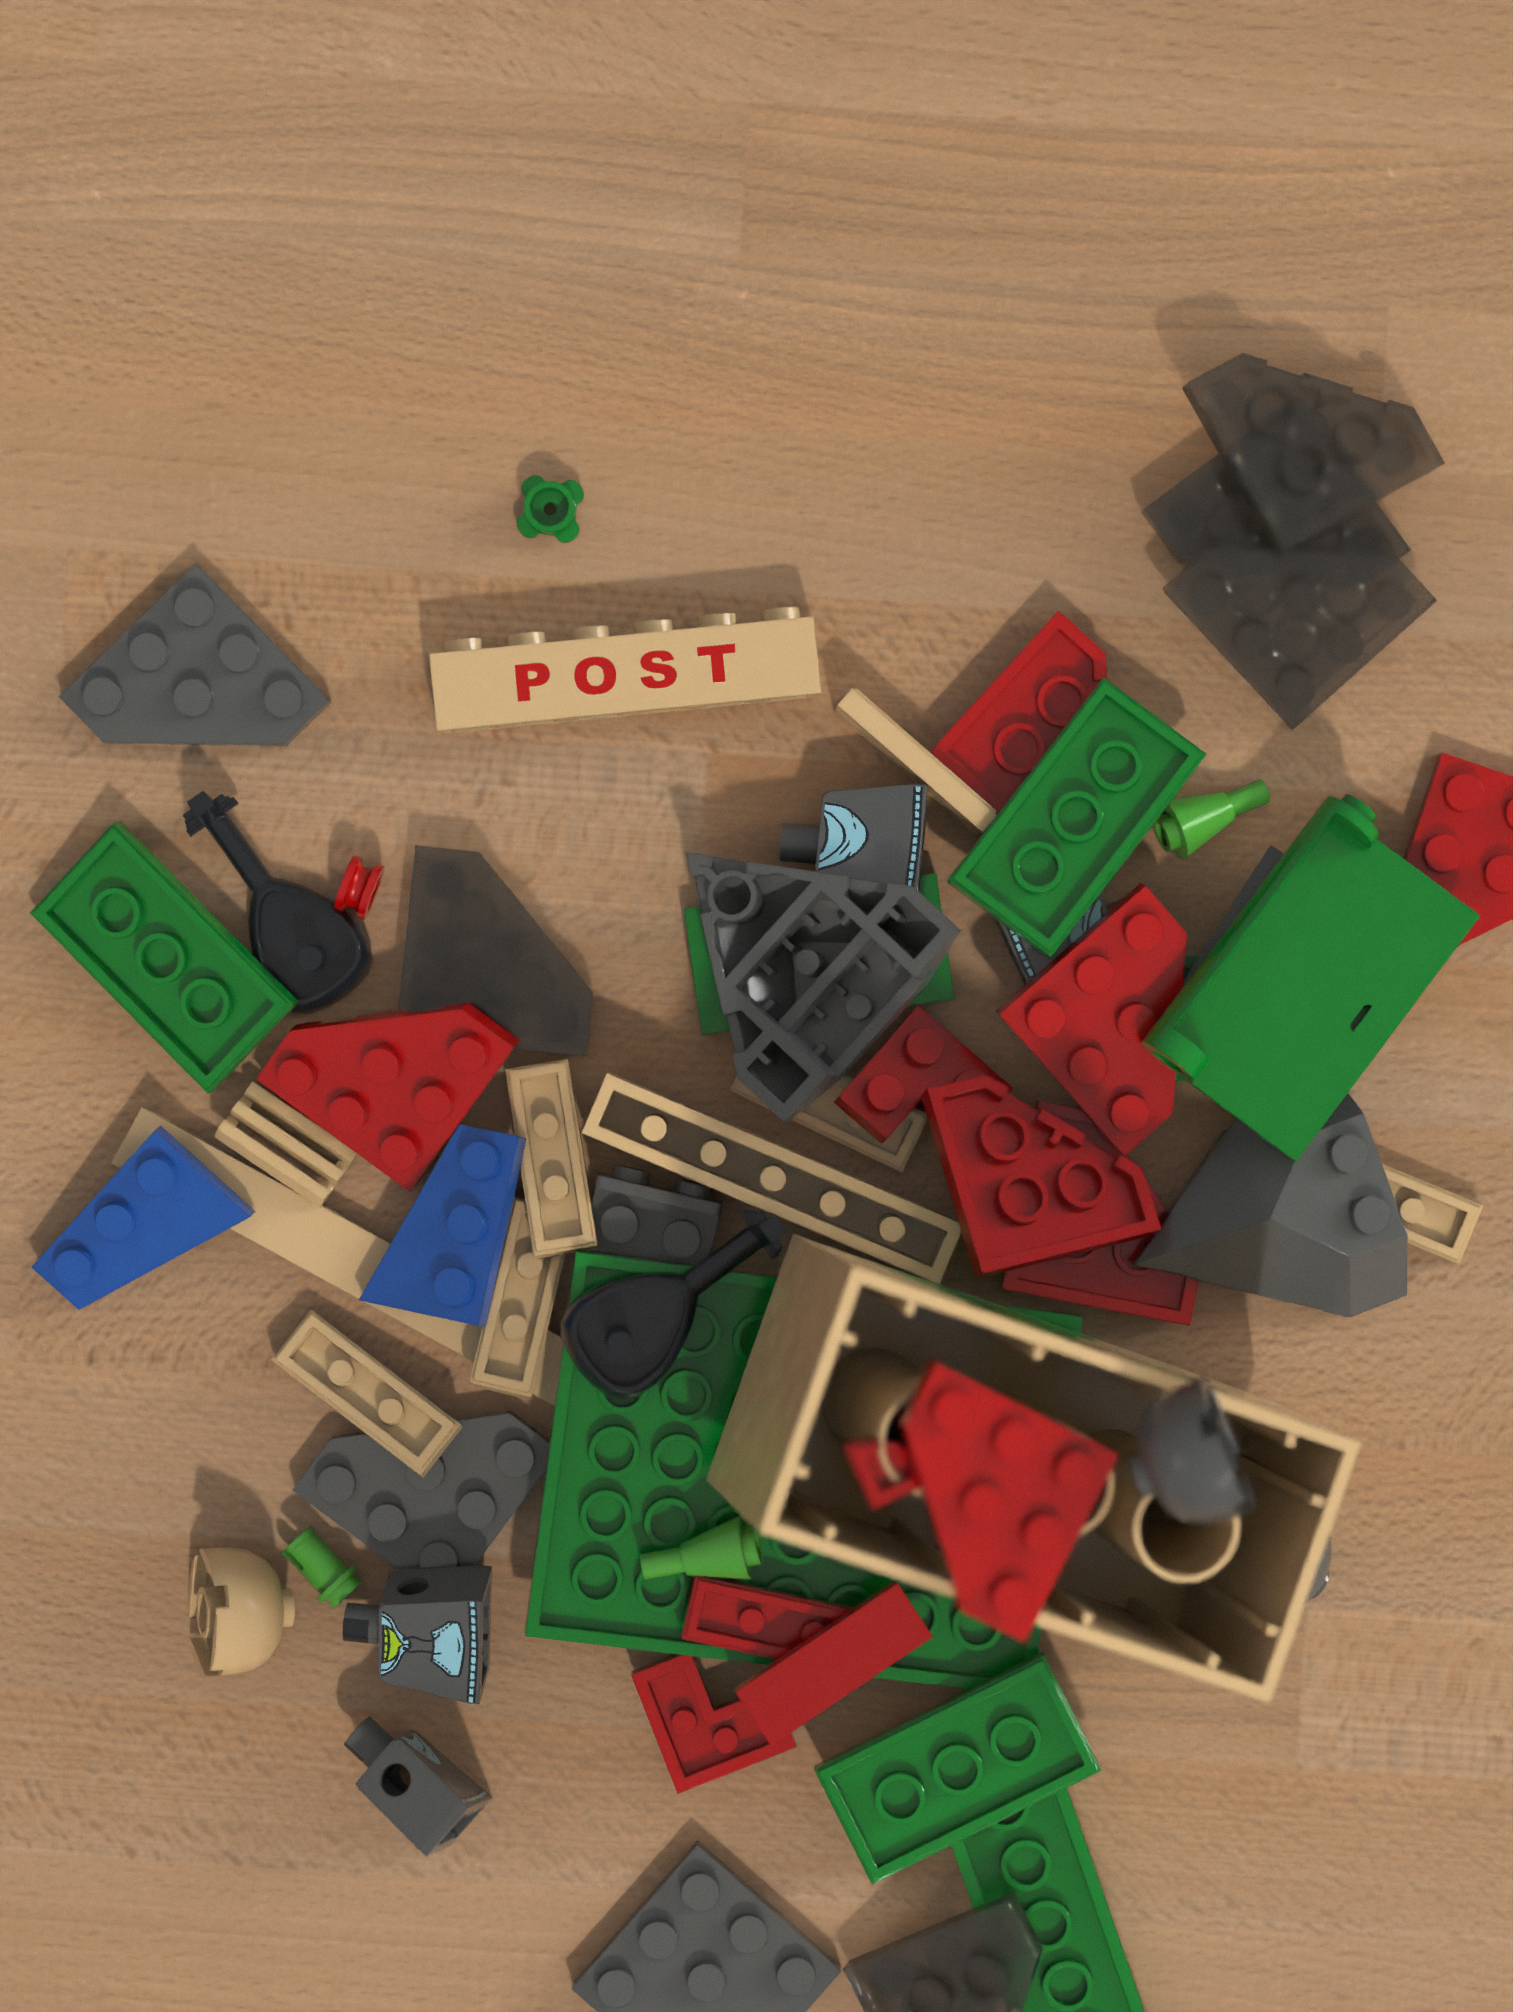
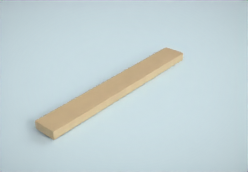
[111,1107,563,1406]

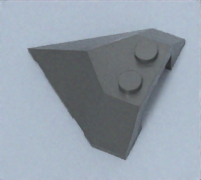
[686,852,961,1123]
[1132,1093,1408,1317]

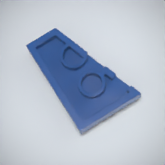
[359,1124,526,1327]
[32,1126,256,1310]

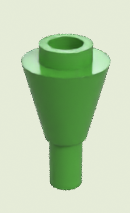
[1153,779,1270,859]
[640,1516,763,1580]

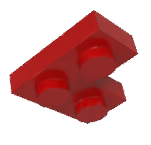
[834,1005,1014,1144]
[631,1654,797,1794]

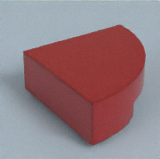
[841,1437,922,1510]

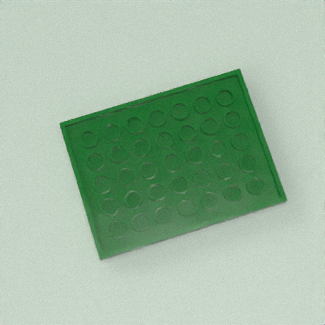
[524,1250,1083,1689]

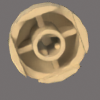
[188,1547,295,1677]

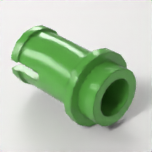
[281,1526,362,1609]

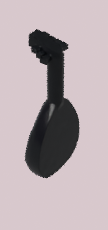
[183,791,373,1014]
[561,1208,786,1400]

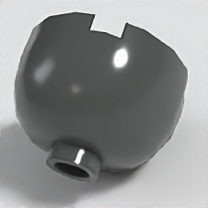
[1129,1378,1254,1524]

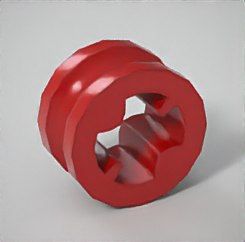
[334,855,385,920]

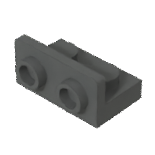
[592,1164,723,1265]

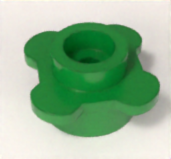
[517,475,584,543]

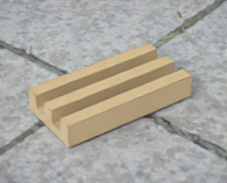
[214,1081,357,1208]

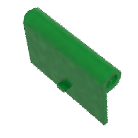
[1141,794,1481,1162]

